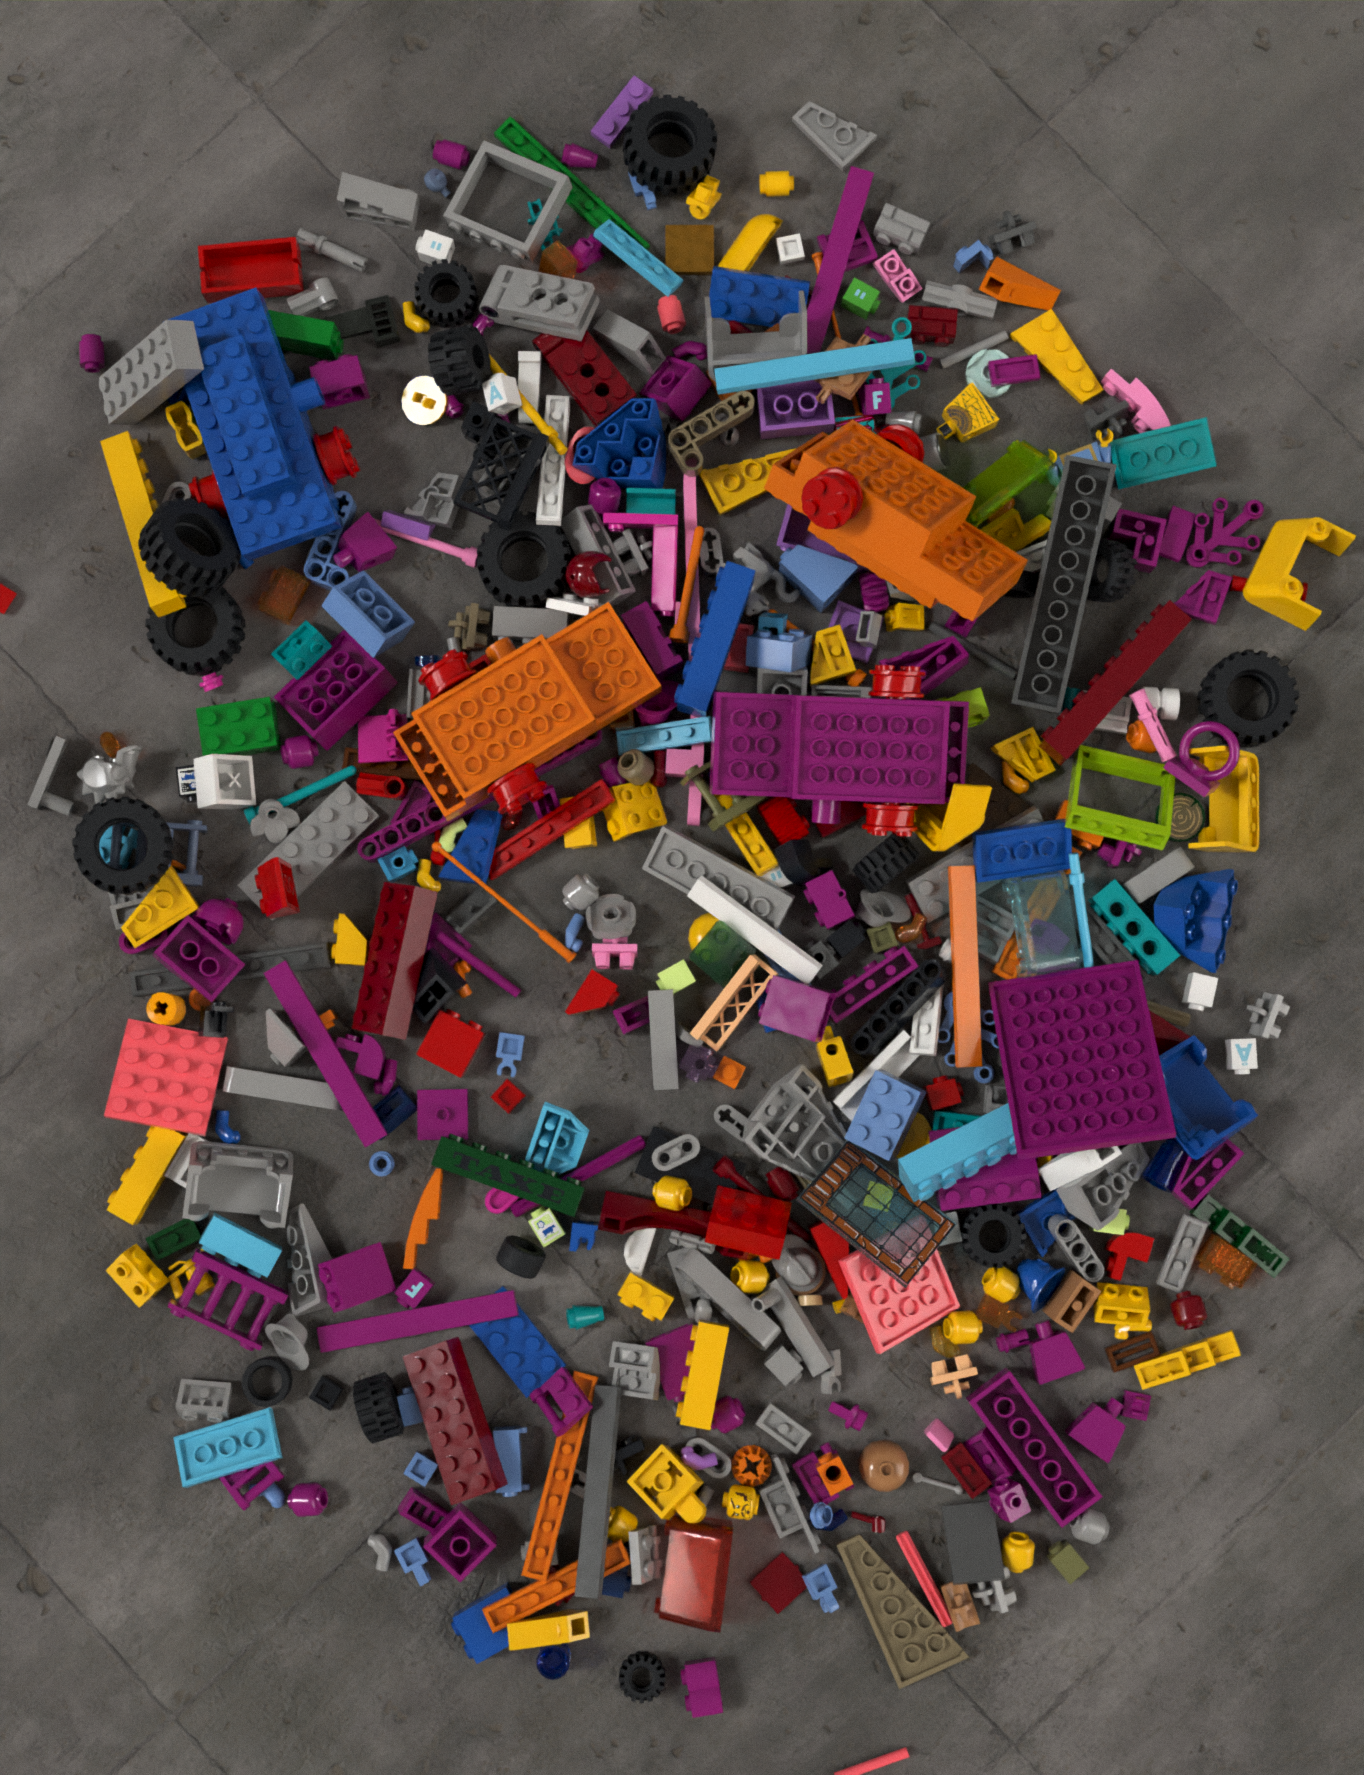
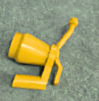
[168,1248,215,1300]

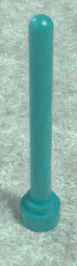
[244,765,357,824]

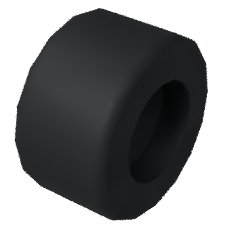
[496,1235,546,1279]

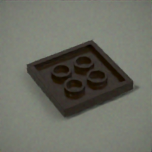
[956,763,1031,848]

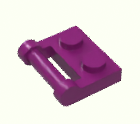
[816,219,878,273]
[529,1367,593,1437]
[219,1461,285,1511]

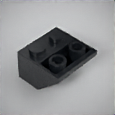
[412,947,467,1023]

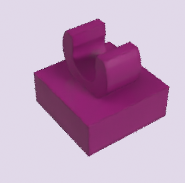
[1120,1390,1151,1421]

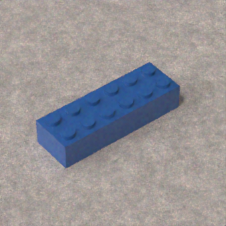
[674,561,756,718]

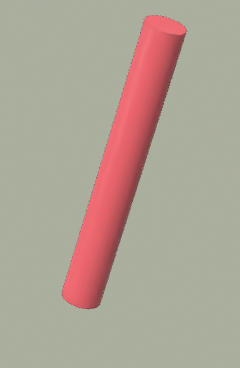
[834,1747,909,1775]

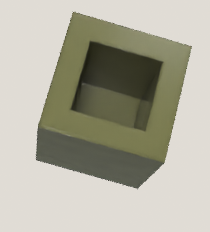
[1046,1539,1089,1584]

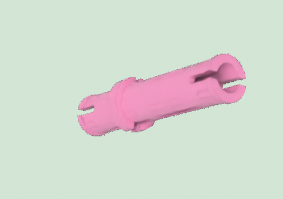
[1129,688,1177,762]

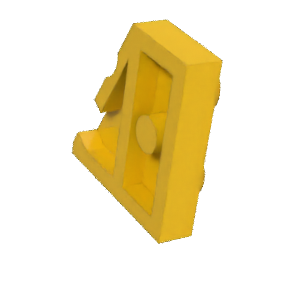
[809,624,856,687]

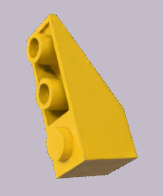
[507,1609,590,1651]

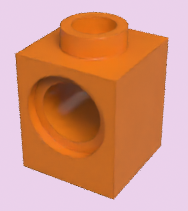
[815,1452,853,1496]

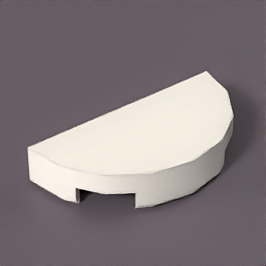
[624,1228,656,1276]

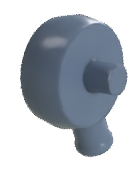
[424,168,451,198]

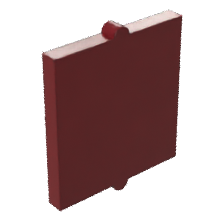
[749,1551,807,1614]

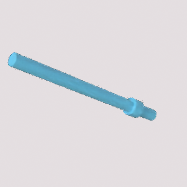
[1068,853,1094,968]

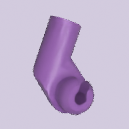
[681,1446,718,1470]

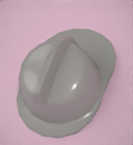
[855,888,911,927]
[771,1234,823,1292]
[265,1314,309,1371]

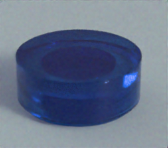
[414,655,439,667]

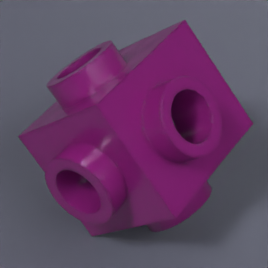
[987,1478,1031,1523]

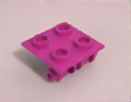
[358,709,408,763]

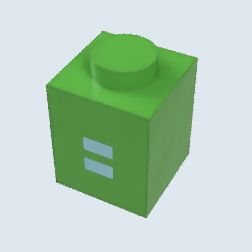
[841,277,881,320]

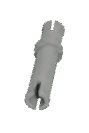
[296,227,368,273]

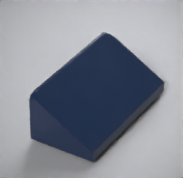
[373,1085,417,1140]

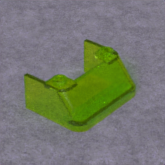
[959,440,1054,528]

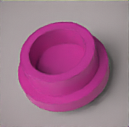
[199,672,224,692]

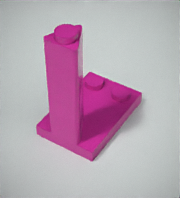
[603,513,678,617]

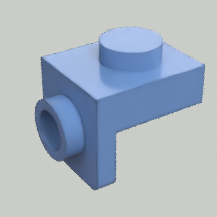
[953,240,994,273]

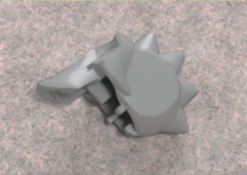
[77,745,143,804]

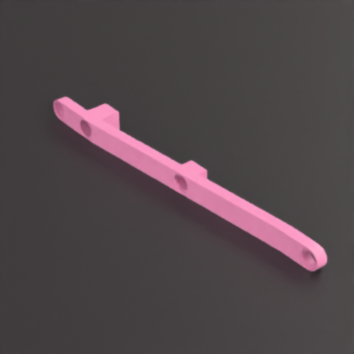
[665,459,704,826]

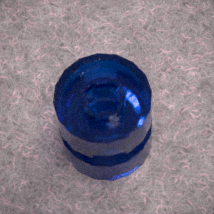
[536,1643,571,1680]

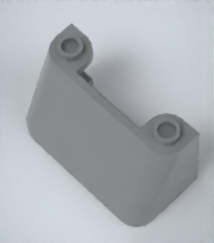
[182,1141,293,1229]

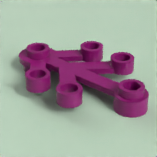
[1185,497,1264,568]

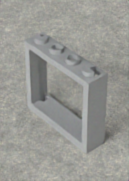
[443,140,573,263]

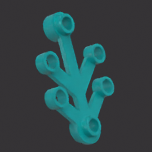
[866,317,926,410]

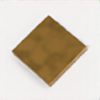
[665,225,714,275]

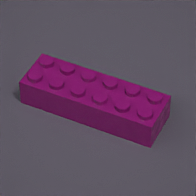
[965,1367,1102,1528]

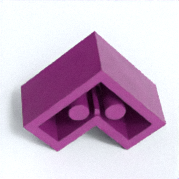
[1108,508,1167,573]

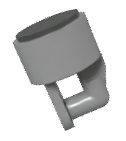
[920,433,950,471]

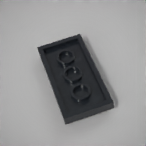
[635,1126,746,1205]

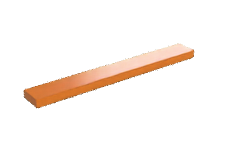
[948,865,982,1068]
[521,1371,598,1582]

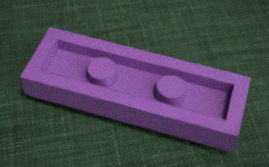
[591,76,653,149]

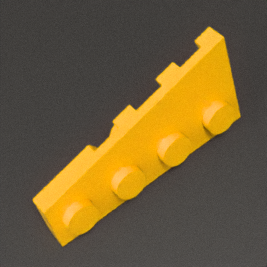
[1009,309,1103,405]
[699,448,796,516]

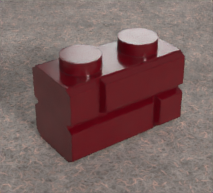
[905,305,958,347]

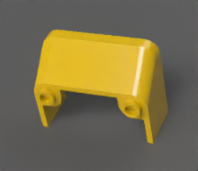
[1243,517,1356,631]
[1188,746,1259,852]
[908,784,992,852]

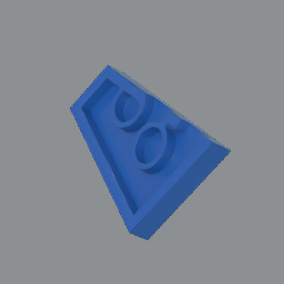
[438,809,503,885]
[1016,1188,1076,1258]

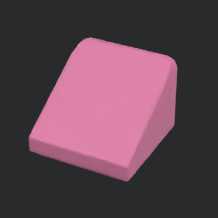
[924,1418,954,1452]

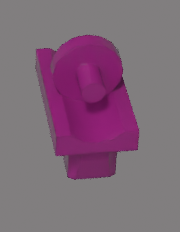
[563,233,605,273]
[1097,840,1142,869]

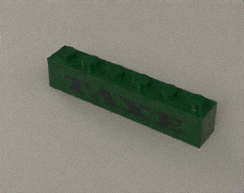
[431,1133,586,1217]

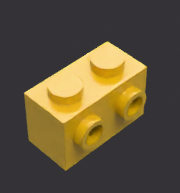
[105,1244,170,1308]
[617,1271,674,1321]
[1093,1282,1150,1327]

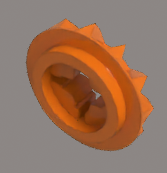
[731,1445,772,1487]

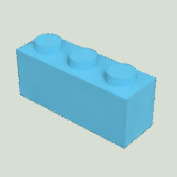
[199,1212,282,1278]

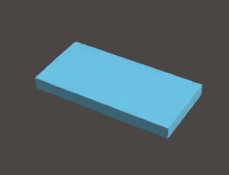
[173,1407,283,1488]

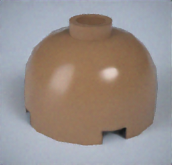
[858,1439,909,1492]

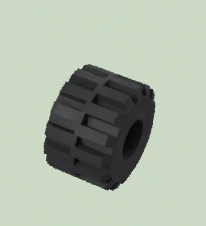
[428,325,491,396]

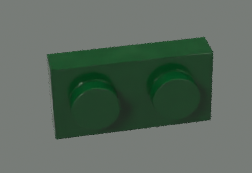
[145,1219,202,1261]

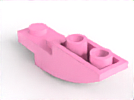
[1101,369,1171,433]

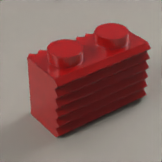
[757,797,810,845]

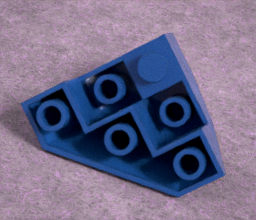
[572,398,666,489]
[1154,869,1238,973]

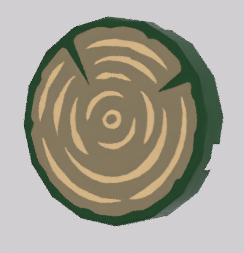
[1155,793,1205,842]

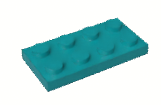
[1110,417,1217,489]

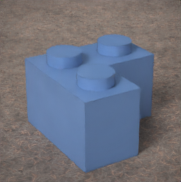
[745,629,812,672]

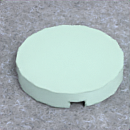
[965,349,1012,399]

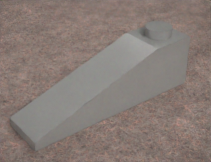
[287,1204,332,1316]

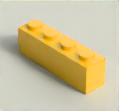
[107,1126,187,1225]
[676,1319,729,1430]

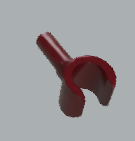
[851,1511,886,1533]

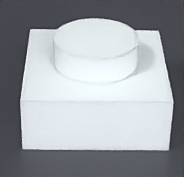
[776,233,805,264]

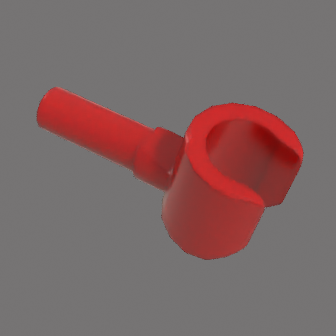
[431,830,446,866]

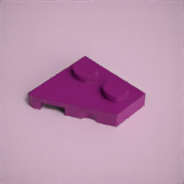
[1174,570,1232,625]

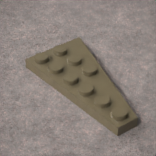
[836,1533,969,1689]

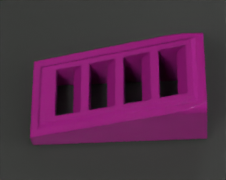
[398,1487,450,1532]

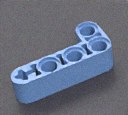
[304,491,357,591]

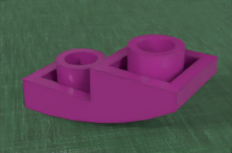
[1159,506,1195,563]

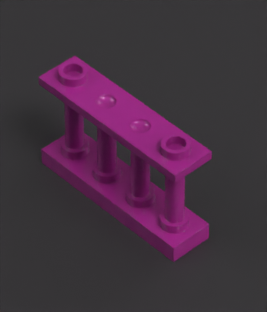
[168,1248,289,1351]

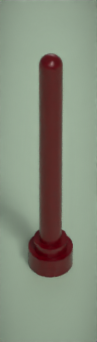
[713,1155,811,1242]

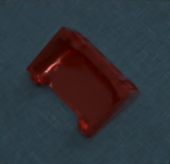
[654,1513,733,1633]

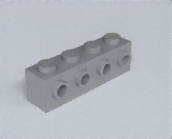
[561,504,636,606]

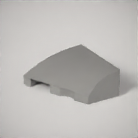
[404,472,463,528]

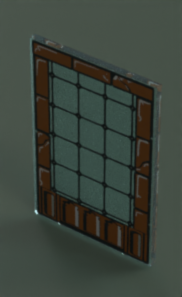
[797,1140,957,1288]

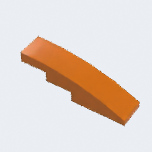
[403,1168,444,1269]

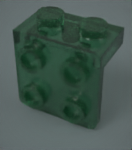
[689,920,757,988]

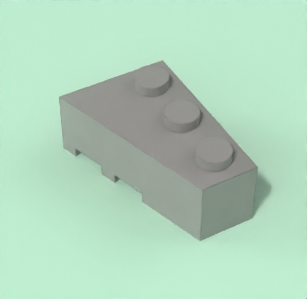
[337,172,420,231]

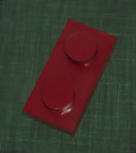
[811,801,866,838]
[940,1441,992,1499]

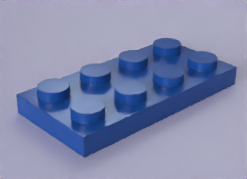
[709,266,810,327]
[972,818,1072,883]
[469,1285,567,1398]

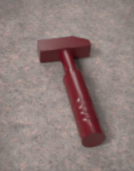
[904,893,942,950]

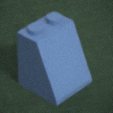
[779,544,858,613]

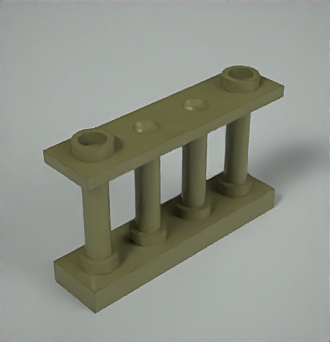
[680,761,772,832]

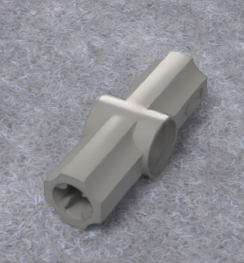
[921,281,997,320]

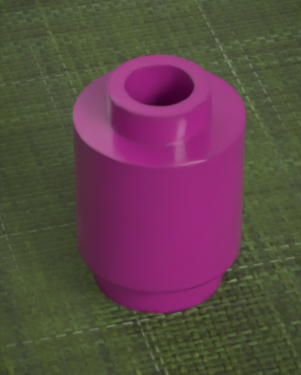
[433,139,470,170]
[79,334,105,373]

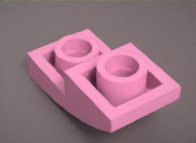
[873,249,923,303]

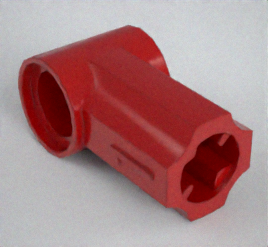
[356,772,409,801]

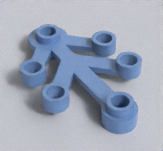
[938,991,999,1083]

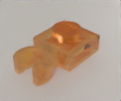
[975,1293,1023,1332]

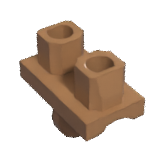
[940,1581,980,1632]

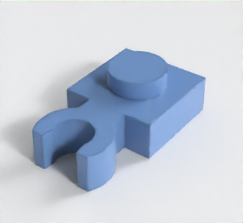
[496,1032,525,1077]

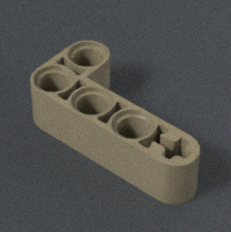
[668,391,754,477]

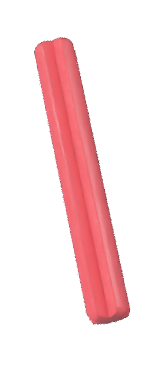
[896,1531,953,1627]

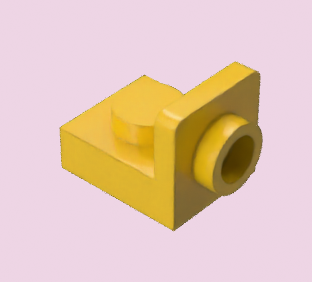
[884,603,924,632]

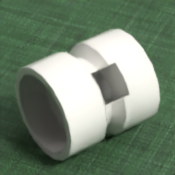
[1142,686,1180,721]

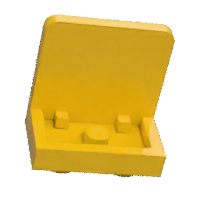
[602,780,667,842]

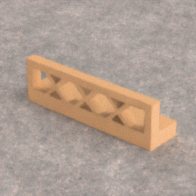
[690,954,778,1052]

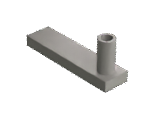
[751,1276,835,1377]

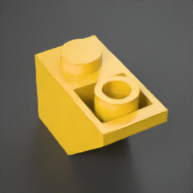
[331,913,370,966]

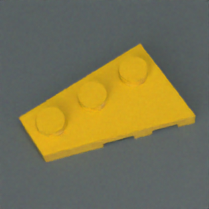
[121,865,200,948]

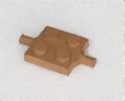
[814,334,872,404]

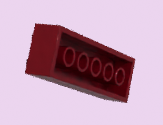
[352,882,438,1040]
[403,1337,508,1505]

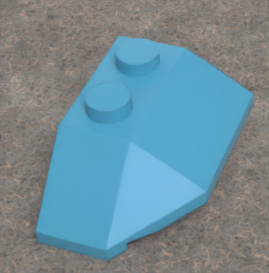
[525,1102,590,1174]

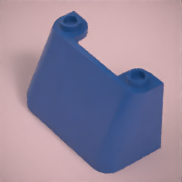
[1159,1035,1258,1160]

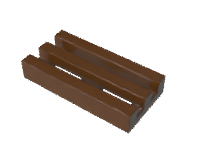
[1103,1331,1161,1373]

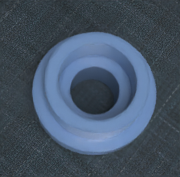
[369,1151,395,1176]
[810,1502,833,1529]

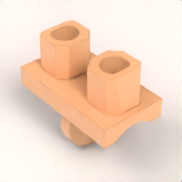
[930,1354,978,1399]

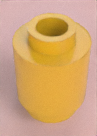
[759,171,794,197]

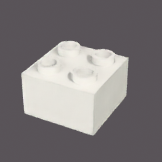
[193,754,256,810]

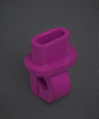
[828,1401,868,1431]

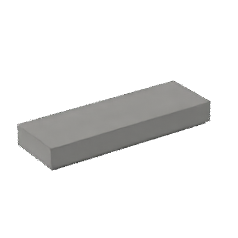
[1156,1213,1208,1293]

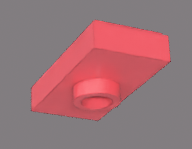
[724,623,754,673]

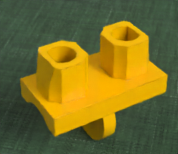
[686,175,722,219]

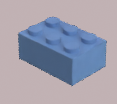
[322,570,415,658]
[844,1069,927,1161]

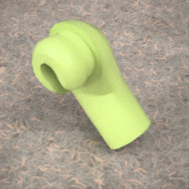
[439,818,467,853]

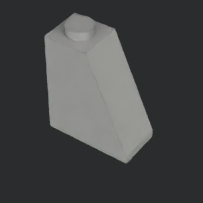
[593,309,666,377]

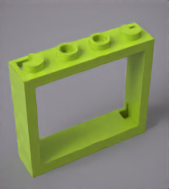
[1065,745,1176,850]

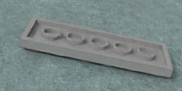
[238,781,380,921]
[906,805,1044,923]
[642,824,795,931]

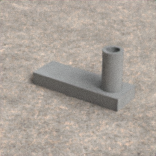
[27,736,74,816]

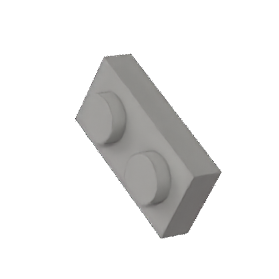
[755,1402,811,1454]

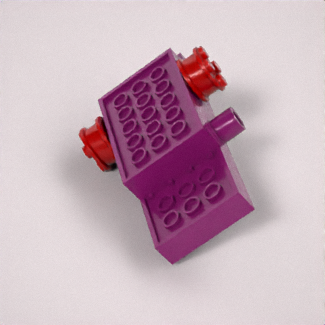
[709,665,969,837]

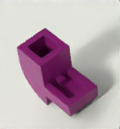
[336,1034,386,1080]

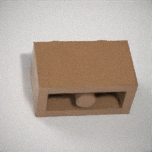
[1042,1269,1102,1333]

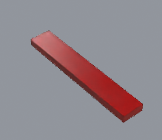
[488,779,616,880]

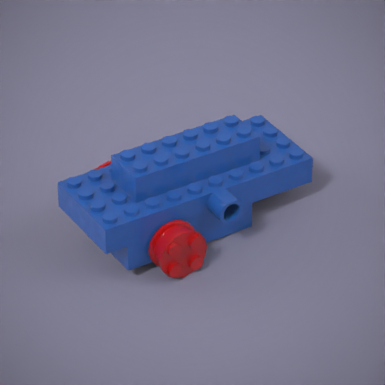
[163,288,361,561]

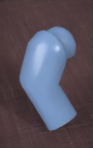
[565,913,585,952]
[249,1483,285,1508]

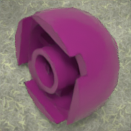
[192,898,244,945]

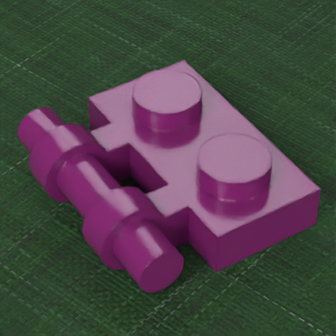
[791,1442,854,1505]

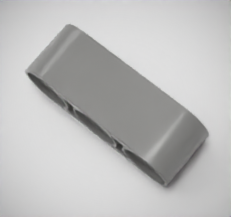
[1121,846,1195,905]
[1048,1214,1104,1282]

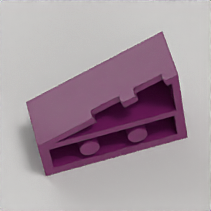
[1171,1139,1244,1211]

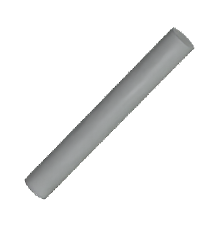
[939,330,1009,369]

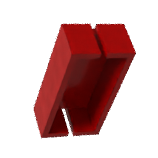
[198,237,304,303]

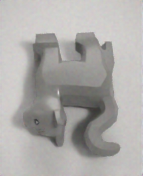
[715,543,800,616]

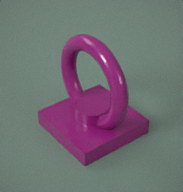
[1163,721,1240,797]

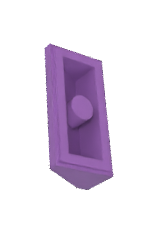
[381,510,435,541]

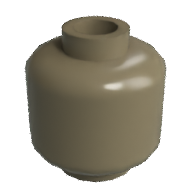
[617,749,654,785]

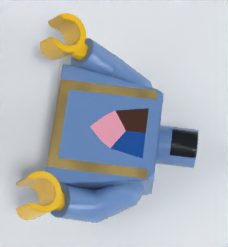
[1038,428,1114,488]

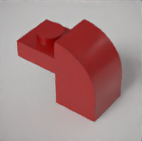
[1104,1231,1155,1281]

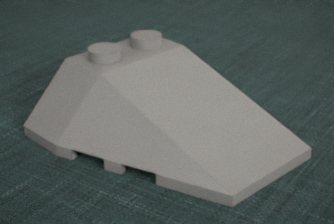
[742,1064,852,1182]

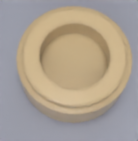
[797,1295,823,1306]

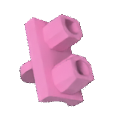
[592,937,638,970]

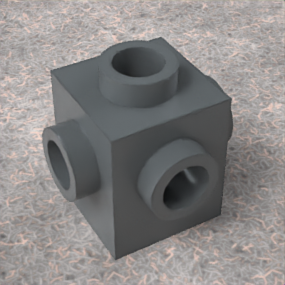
[802,940,839,980]

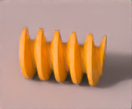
[146,992,186,1026]

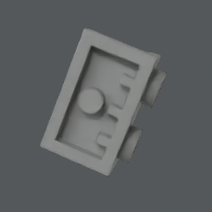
[175,1379,233,1423]

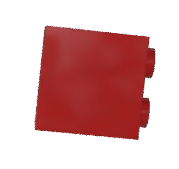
[416,1008,486,1078]

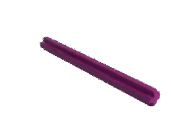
[510,1135,646,1217]

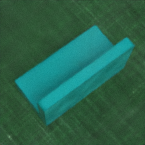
[626,488,676,515]

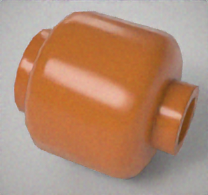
[1126,719,1157,753]

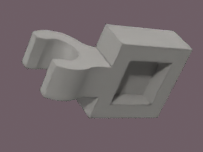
[818,1349,842,1394]

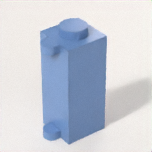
[493,1426,530,1497]

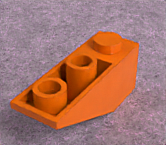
[979,257,1061,311]

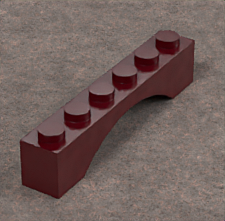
[598,1191,748,1260]

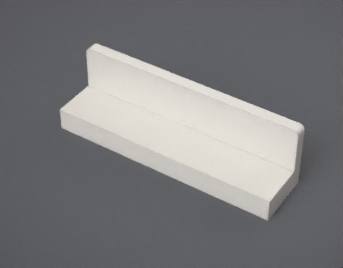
[832,1030,919,1121]

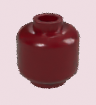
[1170,1291,1207,1330]

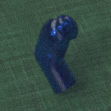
[810,1508,849,1532]

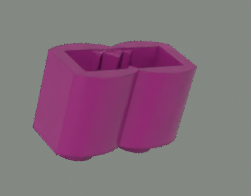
[680,1657,723,1718]

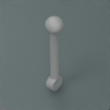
[912,1472,964,1495]

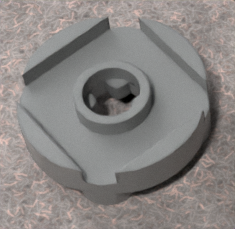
[586,894,636,939]

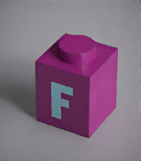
[864,378,891,415]
[394,1267,435,1309]

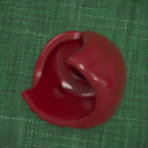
[566,551,612,598]

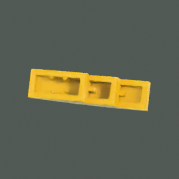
[1133,1330,1241,1390]

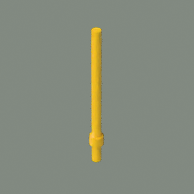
[489,354,567,455]

